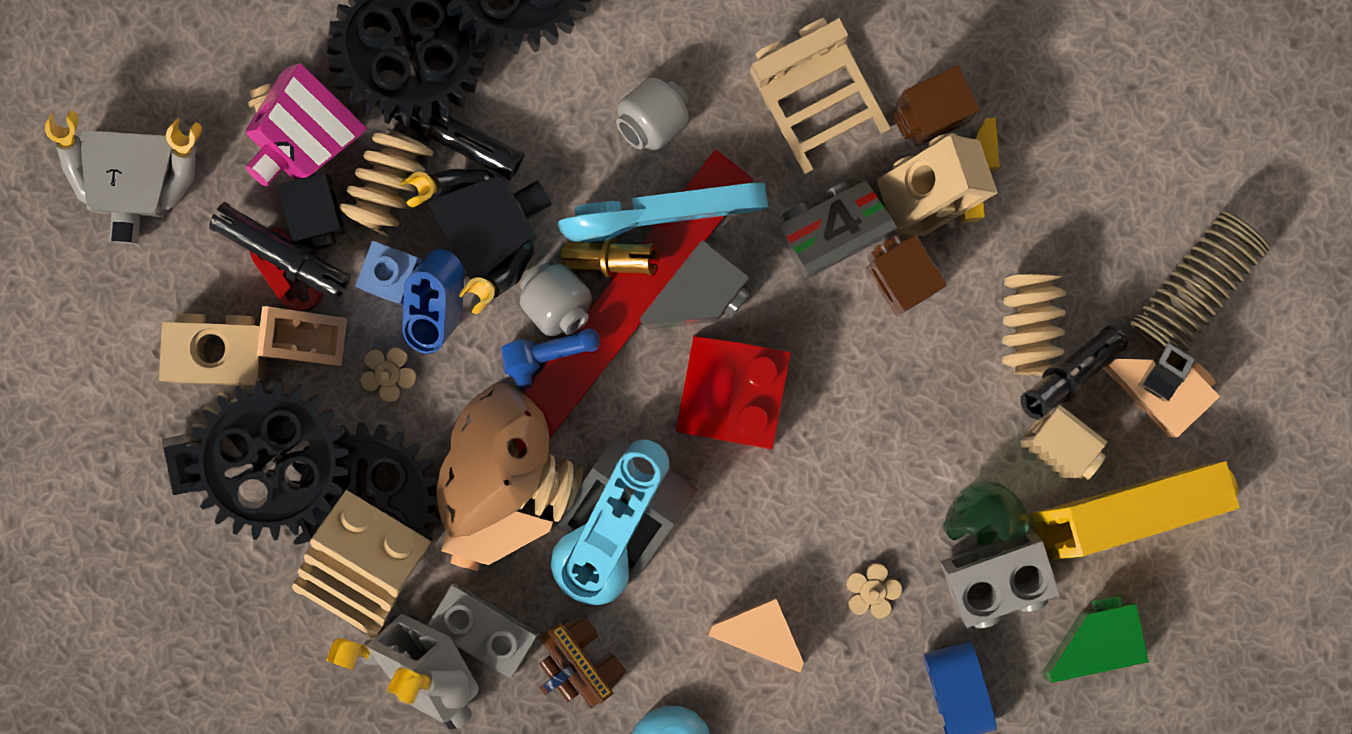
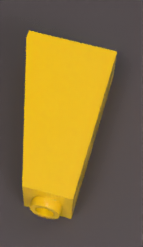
[1030,461,1240,560]

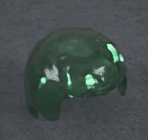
[943,480,1030,546]

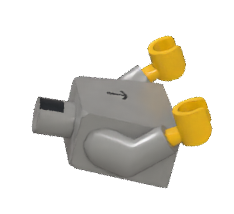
[45,110,202,244]
[326,614,479,729]

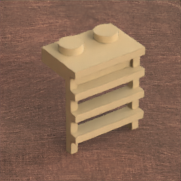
[750,18,891,175]
[291,490,431,639]

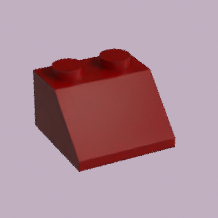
[675,336,791,450]

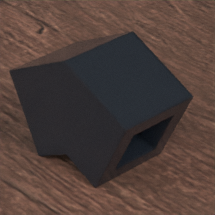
[1138,343,1195,402]

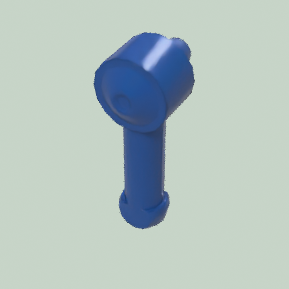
[501,329,600,389]

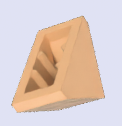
[257,306,347,366]
[708,597,804,673]

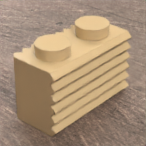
[1020,405,1107,479]

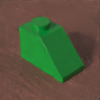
[1044,595,1149,683]

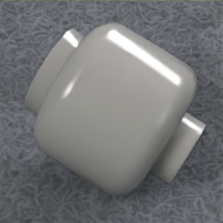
[616,77,689,150]
[519,263,592,336]

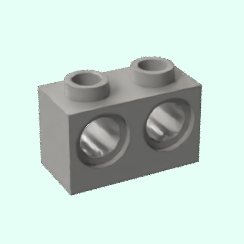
[940,529,1060,628]
[427,582,539,679]

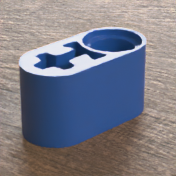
[403,249,464,354]
[923,640,997,734]

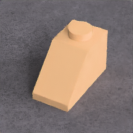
[1103,359,1220,438]
[441,509,555,571]

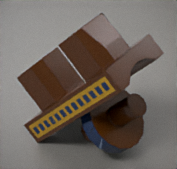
[539,615,626,708]

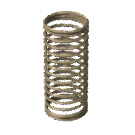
[1130,211,1270,352]

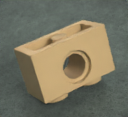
[877,133,998,237]
[159,313,266,386]

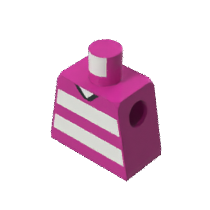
[245,63,367,186]

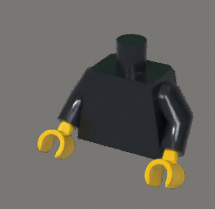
[400,168,552,314]

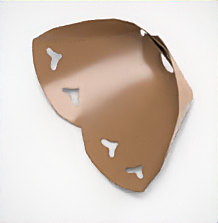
[436,382,549,538]

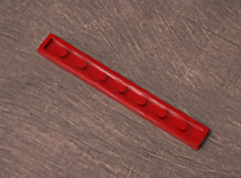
[513,149,754,453]

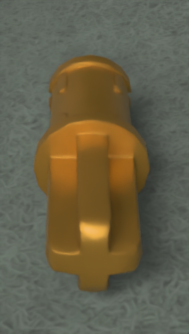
[560,238,659,277]

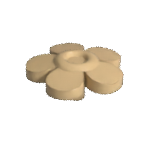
[360,347,417,402]
[846,563,902,619]

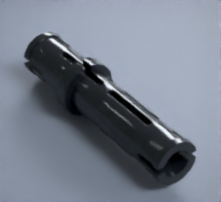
[382,109,525,181]
[209,202,351,302]
[1020,325,1128,420]

